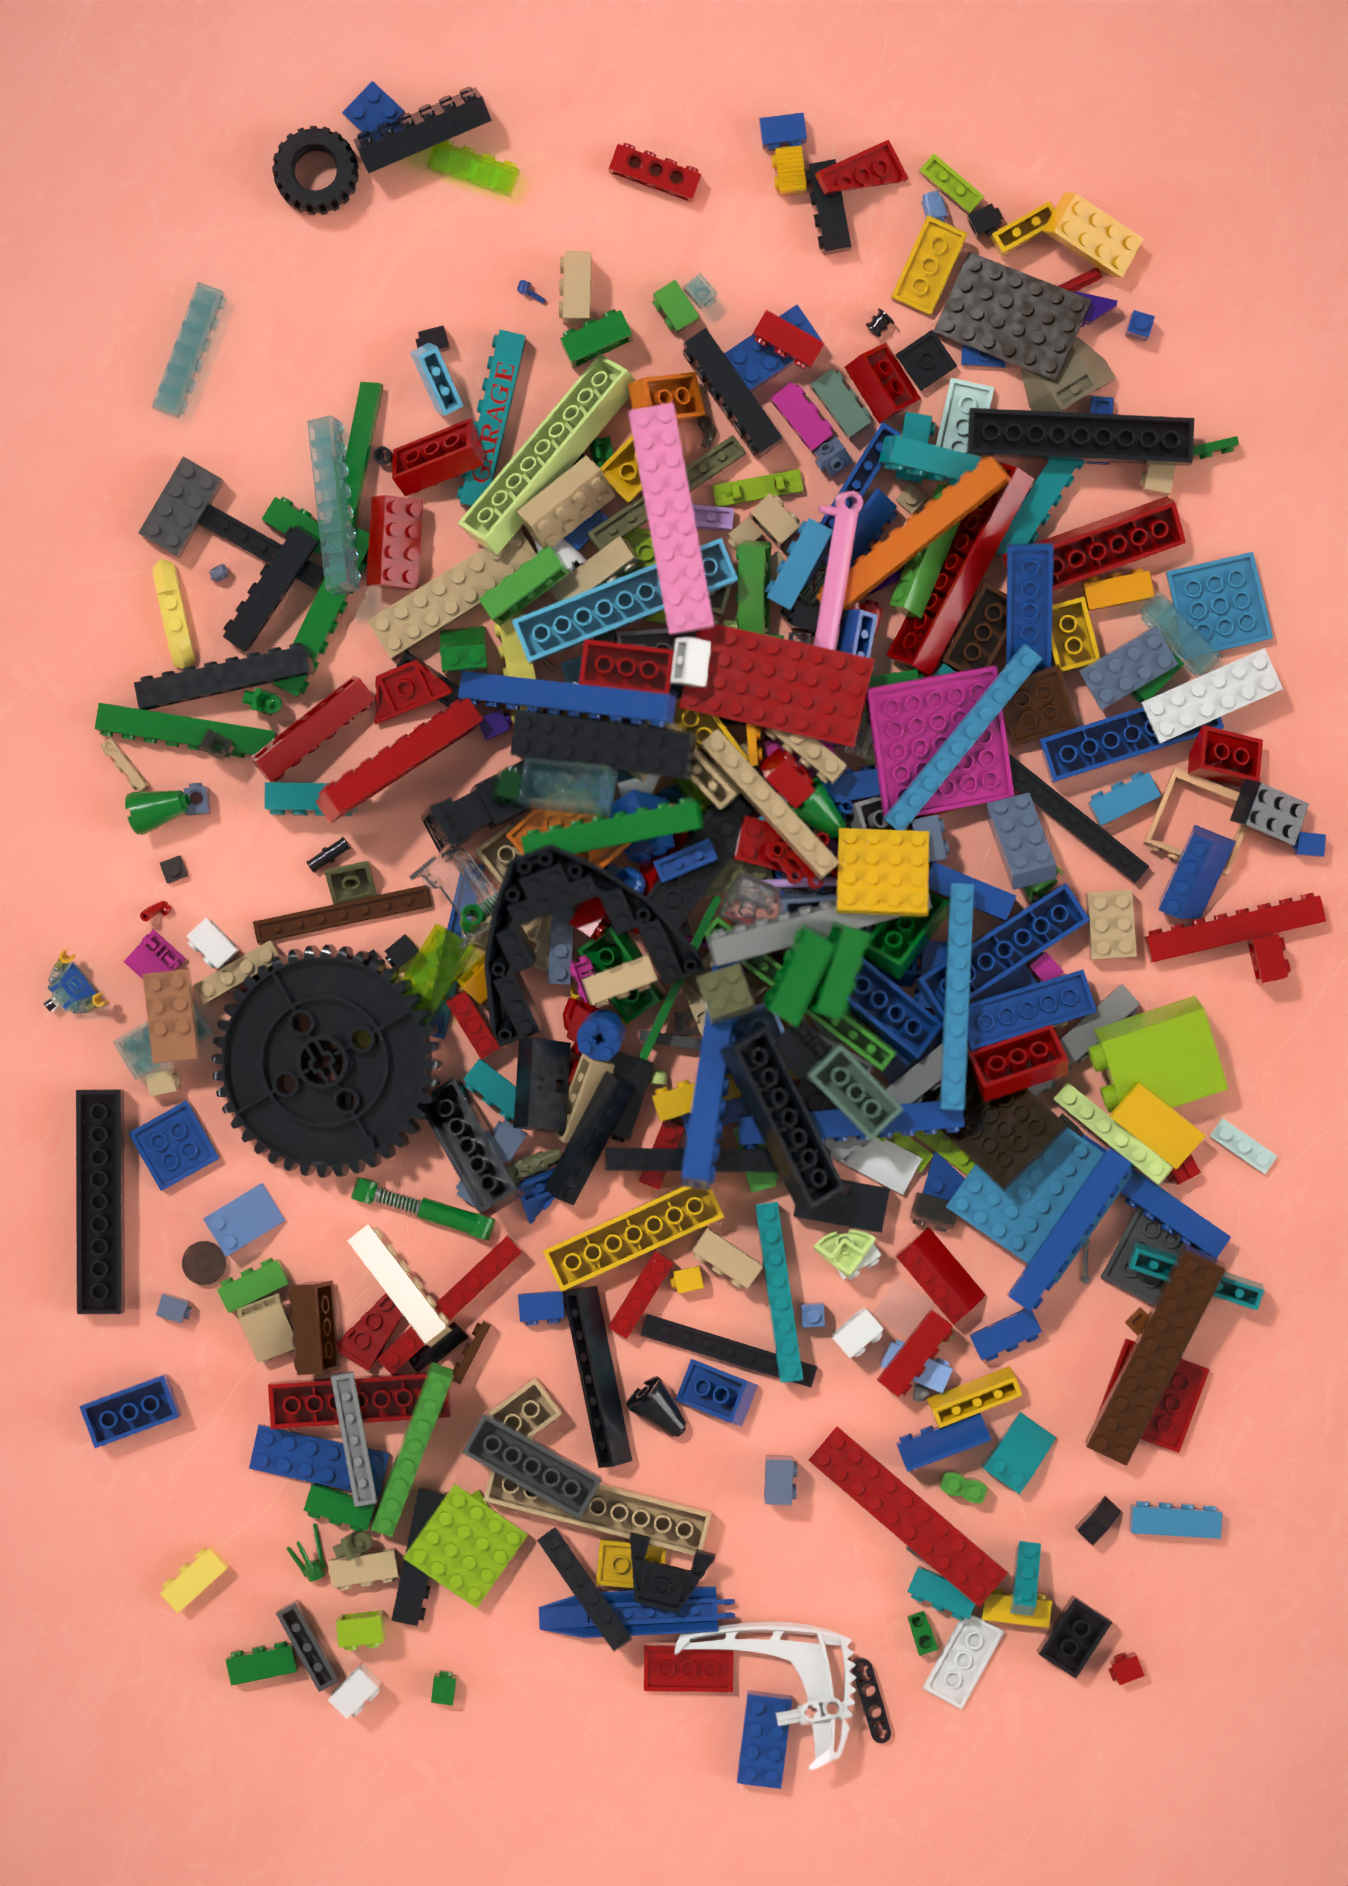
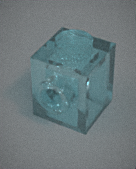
[683,272,718,310]

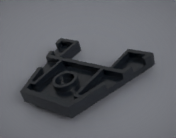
[630,1532,716,1613]

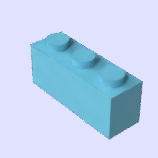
[409,343,463,416]

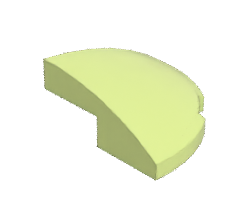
[813,1230,876,1278]

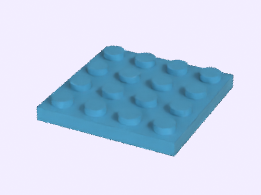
[1165,552,1273,659]

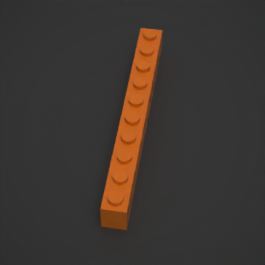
[816,456,1012,615]

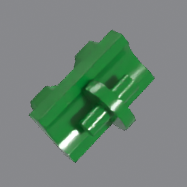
[242,688,282,716]

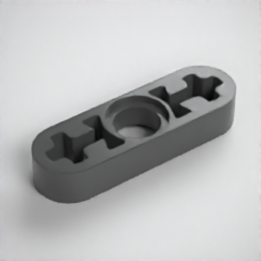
[639,1030,702,1050]

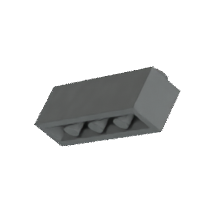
[276,1599,341,1692]

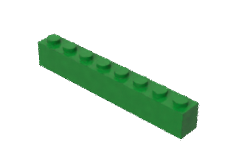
[273,526,369,698]
[94,703,277,758]
[521,797,704,854]

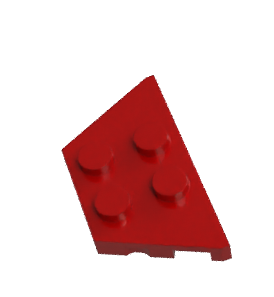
[374,659,454,725]

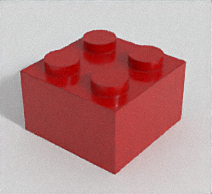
[760,747,815,809]
[1247,934,1291,983]

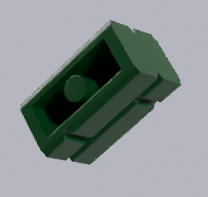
[491,766,523,805]

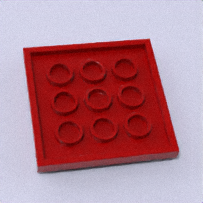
[1094,1338,1210,1453]

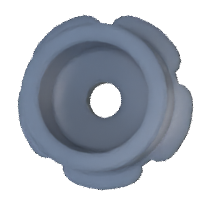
[208,563,229,582]

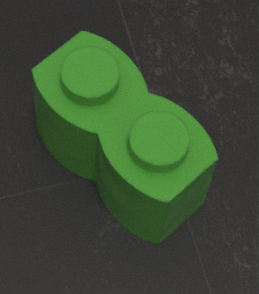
[939,1470,988,1503]

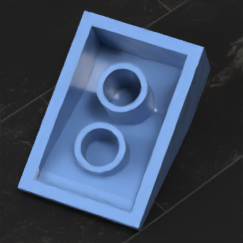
[203,1182,286,1257]

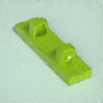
[712,469,804,507]

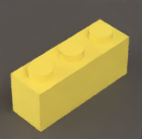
[160,1546,230,1614]

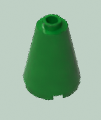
[786,778,846,839]
[125,790,190,835]

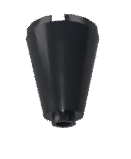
[626,1376,686,1437]

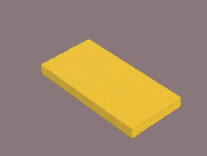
[891,215,968,315]
[1110,1082,1206,1169]

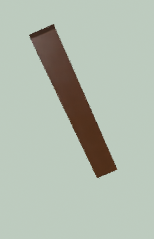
[253,885,432,943]

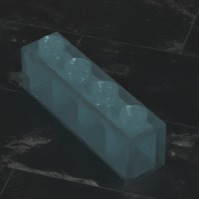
[1139,592,1223,676]

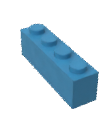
[765,518,833,610]
[1129,1501,1222,1539]

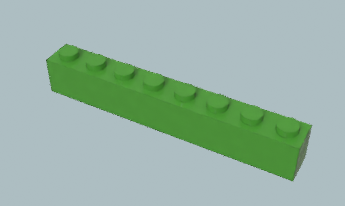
[371,1362,453,1537]

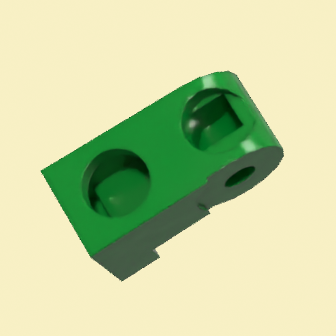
[907,1610,938,1656]

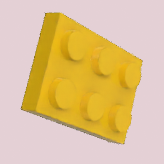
[596,1539,666,1588]

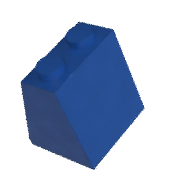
[605,790,675,865]

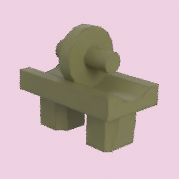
[333,1531,373,1561]

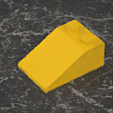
[600,435,642,503]

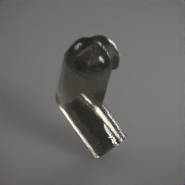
[697,416,717,450]

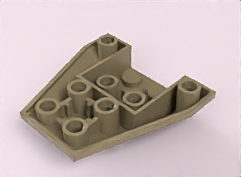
[1020,336,1117,412]

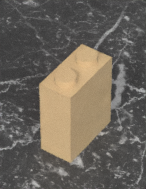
[237,1293,295,1363]

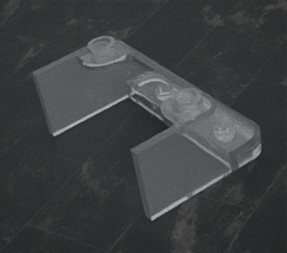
[409,847,497,949]

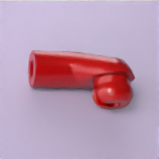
[140,900,172,922]

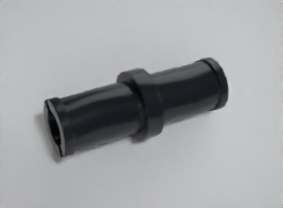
[306,837,351,873]

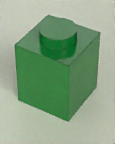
[431,1670,457,1706]

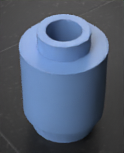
[921,191,948,222]

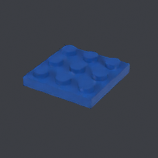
[128,1100,220,1191]

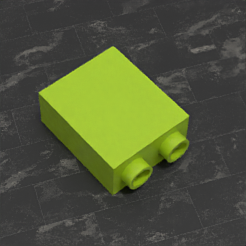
[1087,995,1228,1113]

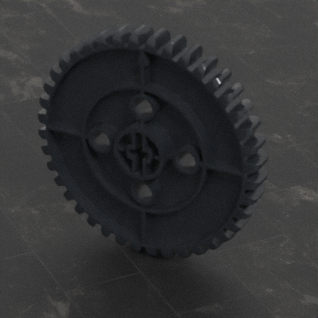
[211,944,443,1178]

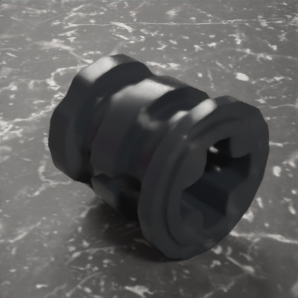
[865,308,895,338]

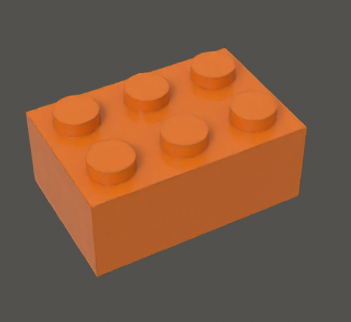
[627,372,706,423]

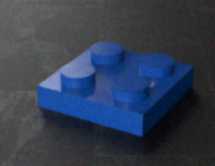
[342,80,405,132]

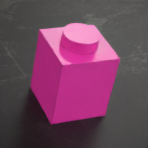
[1028,952,1064,982]

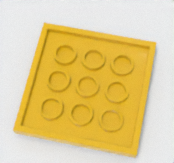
[837,828,929,917]

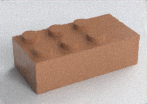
[142,969,200,1064]

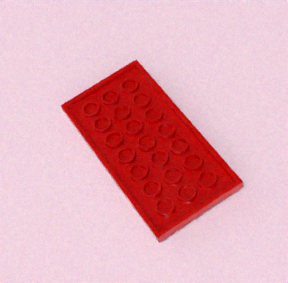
[679,623,875,748]

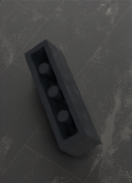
[805,159,852,255]

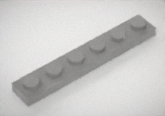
[331,1371,377,1507]

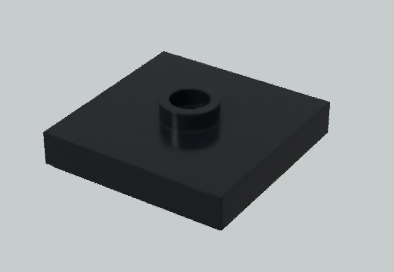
[895,329,957,392]

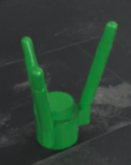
[286,1523,327,1582]

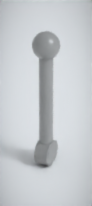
[1081,1238,1090,1284]

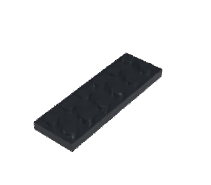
[646,803,748,929]

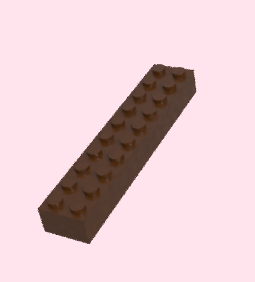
[1085,1244,1226,1466]

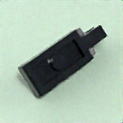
[408,1321,468,1373]

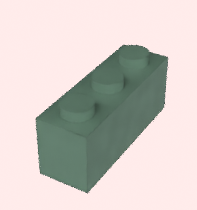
[810,368,872,440]

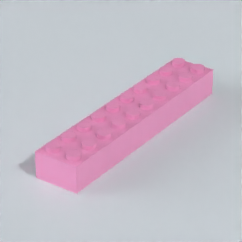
[628,403,714,636]

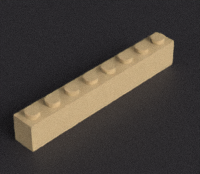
[700,729,839,880]

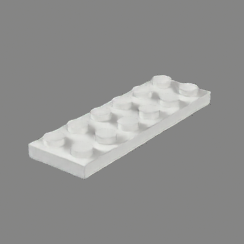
[1141,648,1283,744]

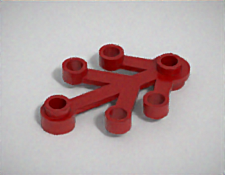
[765,832,838,890]

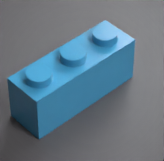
[1087,771,1161,826]

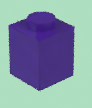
[479,709,513,741]

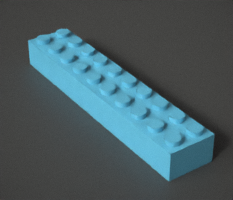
[512,538,738,664]

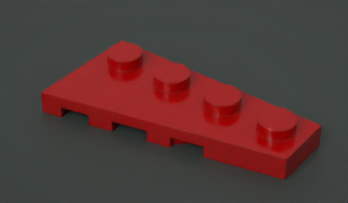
[815,139,908,194]
[337,1293,403,1371]

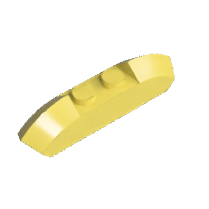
[152,559,196,669]

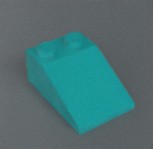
[981,1412,1057,1495]

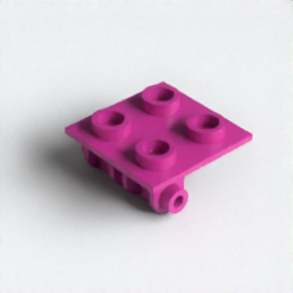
[123,929,186,979]
[569,955,596,1003]

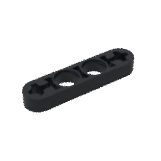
[852,1657,891,1743]

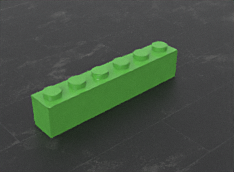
[889,484,961,618]

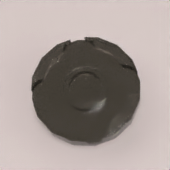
[182,1241,227,1285]

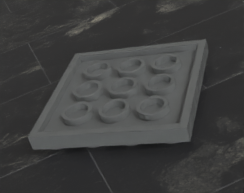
[1100,1207,1198,1305]

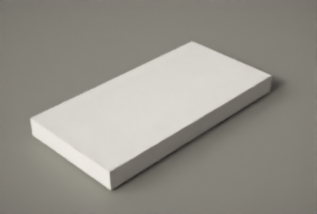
[922,1613,1005,1710]

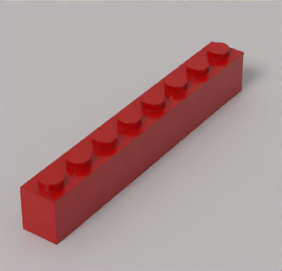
[1144,892,1326,963]
[377,1235,523,1375]

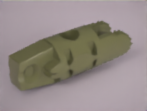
[510,1148,562,1180]

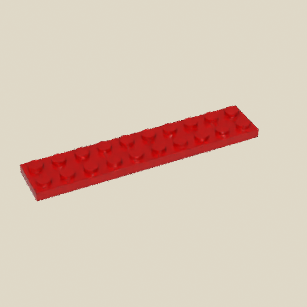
[808,1426,1008,1607]

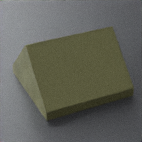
[324,861,377,904]

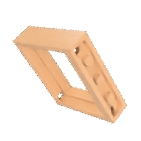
[1143,767,1247,878]

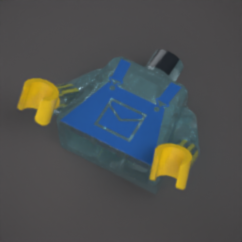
[43,947,109,1014]

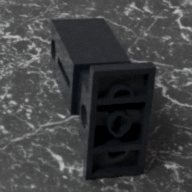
[420,758,566,857]

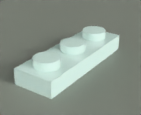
[1209,1118,1278,1174]

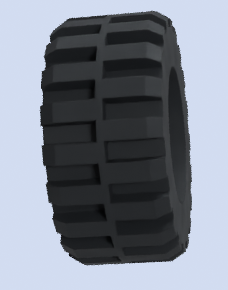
[272,126,359,215]

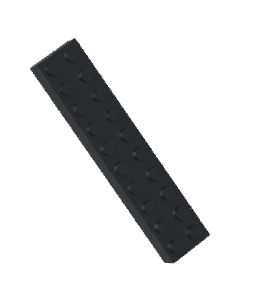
[967,408,1195,466]
[76,1089,125,1314]

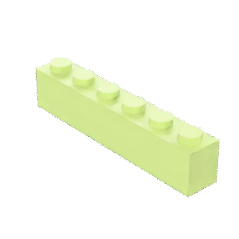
[1054,1082,1173,1186]

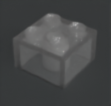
[718,872,781,925]

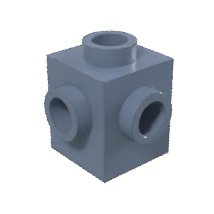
[814,436,853,477]

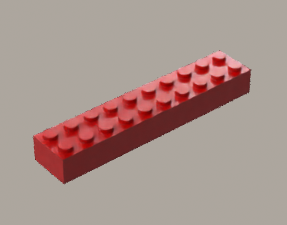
[886,461,1034,676]

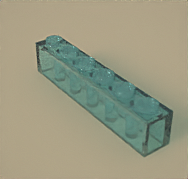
[152,282,227,419]

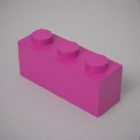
[770,382,833,453]

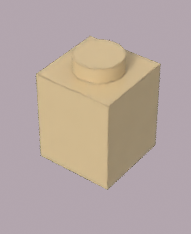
[145,1069,181,1097]

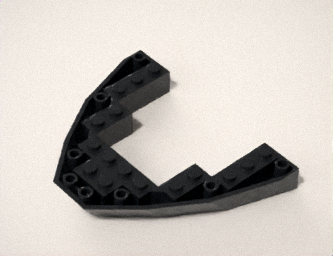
[484,844,707,1047]

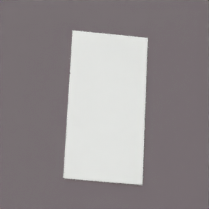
[831,1135,922,1195]

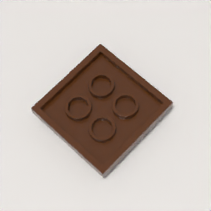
[1002,664,1078,746]

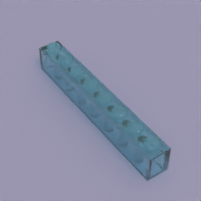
[307,415,361,596]

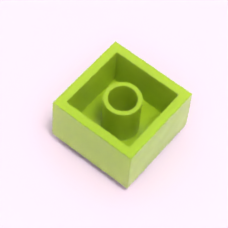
[336,1610,386,1651]

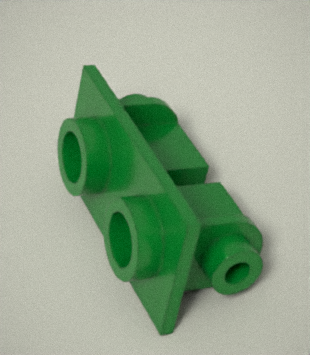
[590,436,614,468]

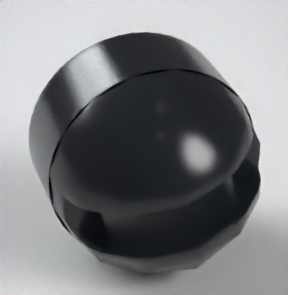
[374,446,393,465]

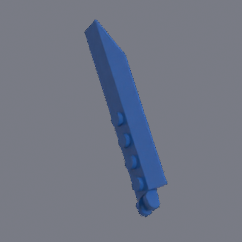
[539,1586,736,1638]

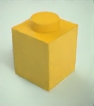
[670,1265,704,1294]

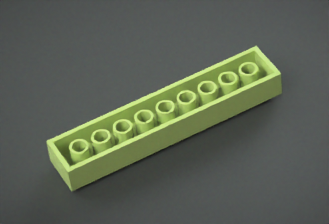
[457,354,636,555]

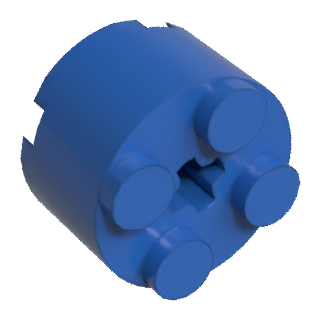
[577,1009,626,1061]

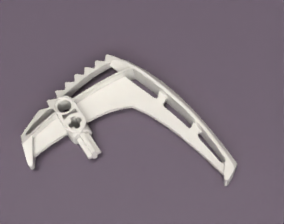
[674,1622,856,1771]

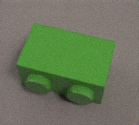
[652,280,700,334]

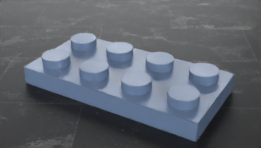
[1079,625,1178,710]

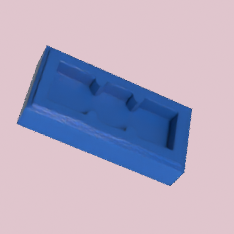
[961,345,1006,368]

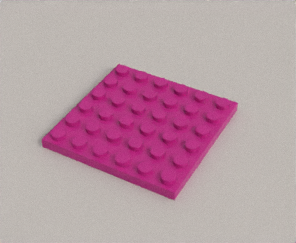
[866,665,1014,821]

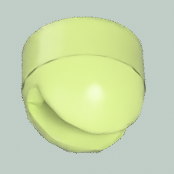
[649,1069,667,1085]

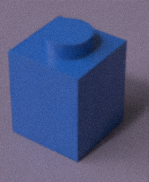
[1125,310,1155,341]
[1291,832,1326,857]

